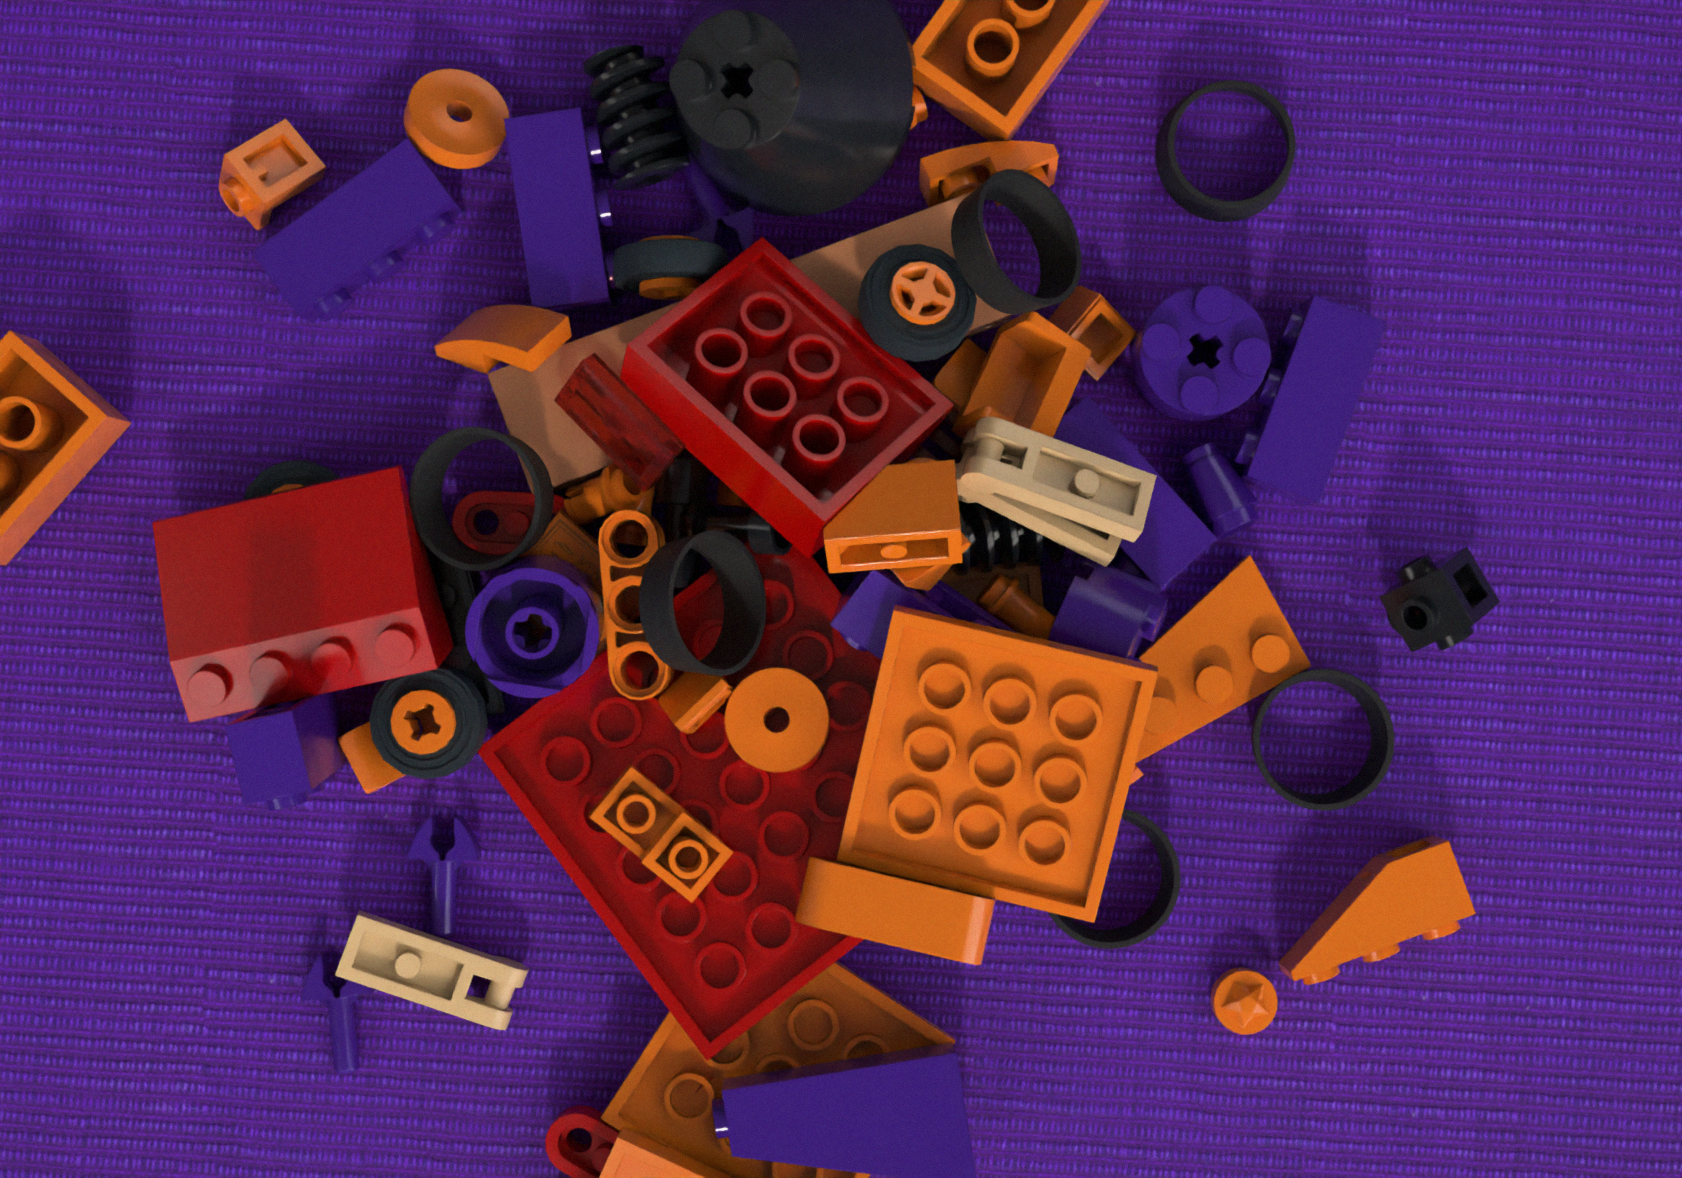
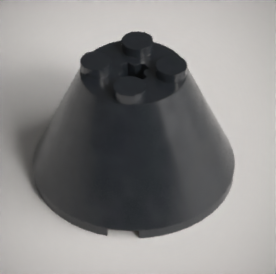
[669,0,916,217]

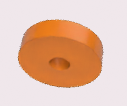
[403,69,510,169]
[725,668,830,772]

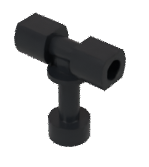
[656,458,793,588]

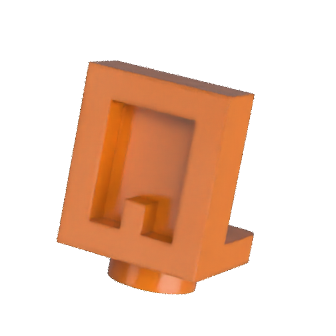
[219,119,326,231]

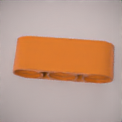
[598,509,675,700]
[795,856,996,965]

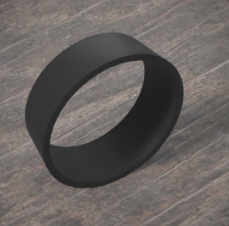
[1155,80,1296,222]
[951,169,1081,315]
[409,427,554,571]
[639,530,766,676]
[1251,669,1394,811]
[1048,809,1181,949]

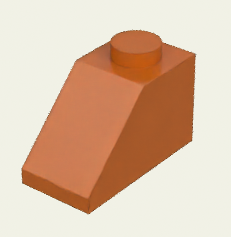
[823,458,963,574]

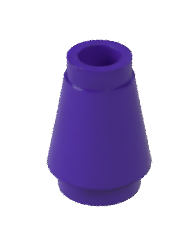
[1181,442,1260,542]

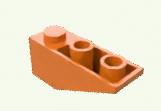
[1278,835,1476,985]

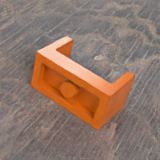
[951,311,1092,439]

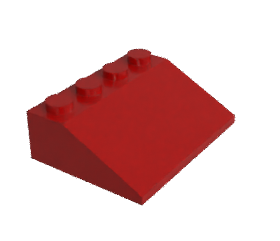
[618,237,954,559]
[152,464,454,723]

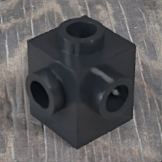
[1379,547,1500,653]

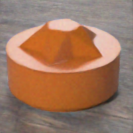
[1210,967,1278,1035]

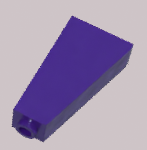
[712,1042,977,1178]

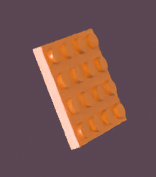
[836,605,1158,923]
[600,961,956,1178]

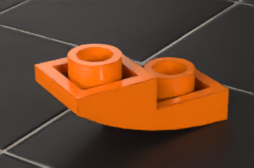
[919,140,1059,208]
[434,305,572,374]
[588,764,733,903]

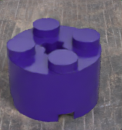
[1131,285,1272,422]
[465,555,604,698]
[1048,557,1168,662]

